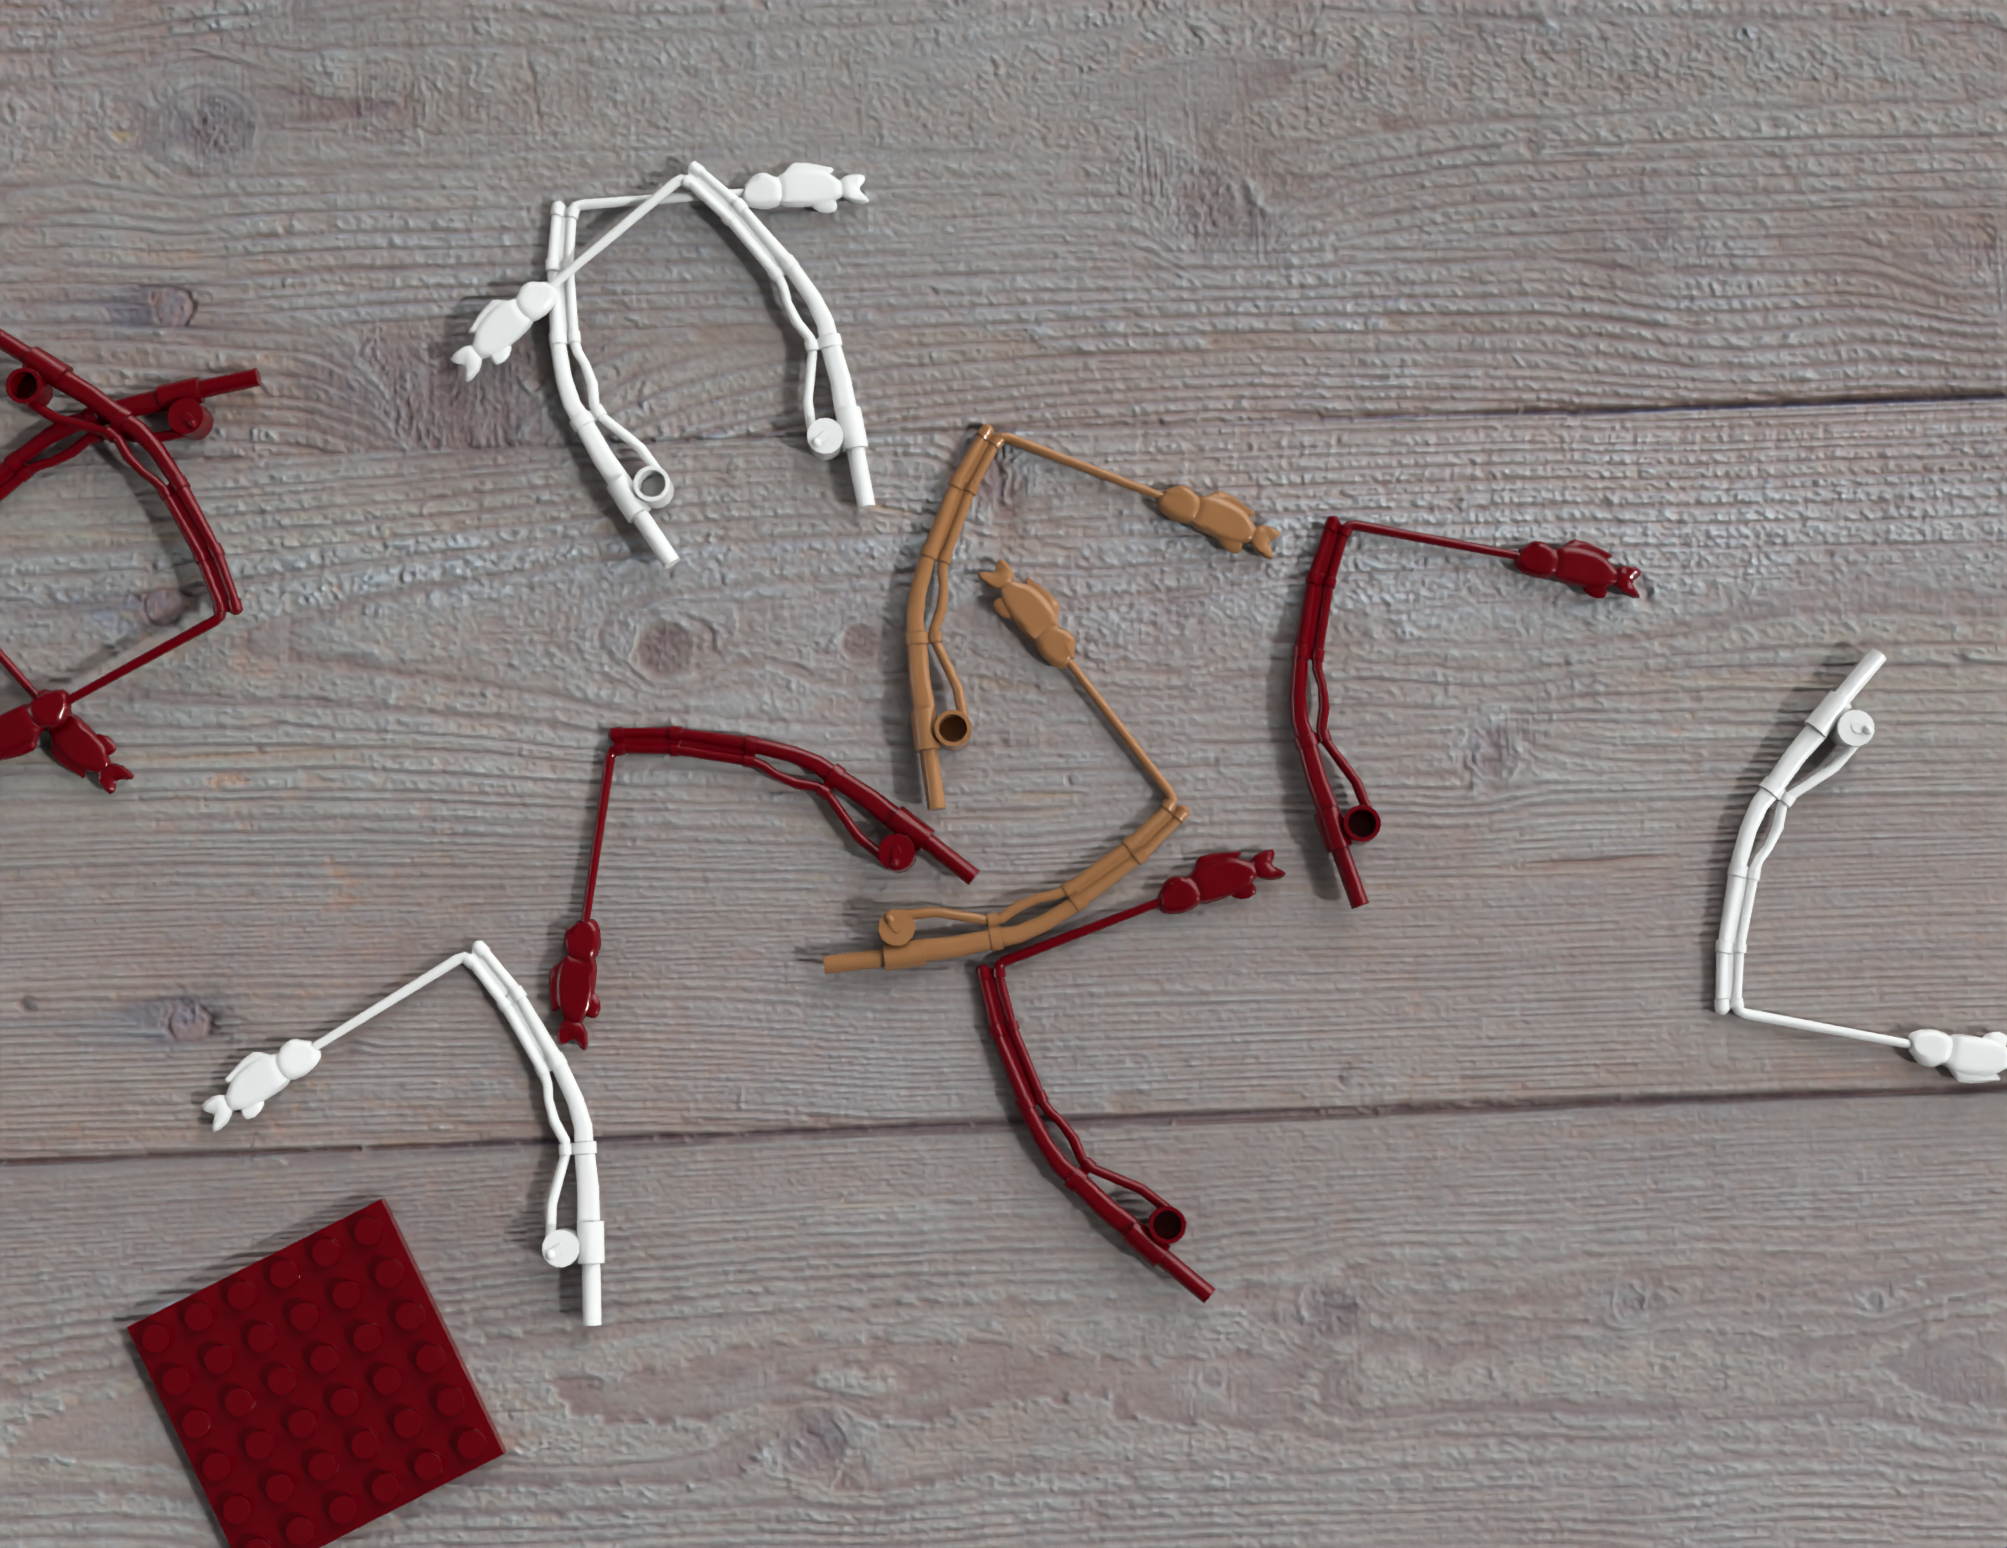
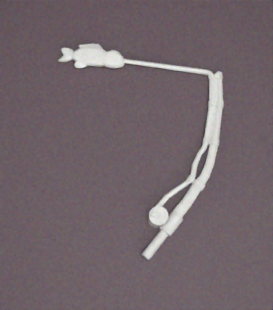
[451,161,876,509]
[545,163,869,569]
[1714,648,2007,1083]
[202,941,605,1326]

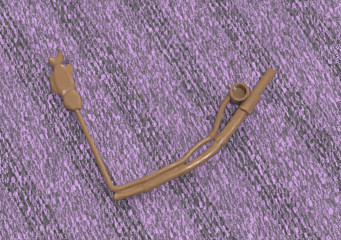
[904,424,1280,811]
[823,559,1190,974]

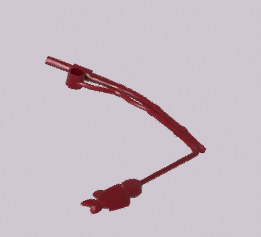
[0,328,243,761]
[0,368,262,794]
[1289,515,1641,909]
[549,726,980,1051]
[976,849,1286,1303]

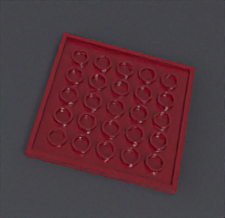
[127,1198,507,1548]

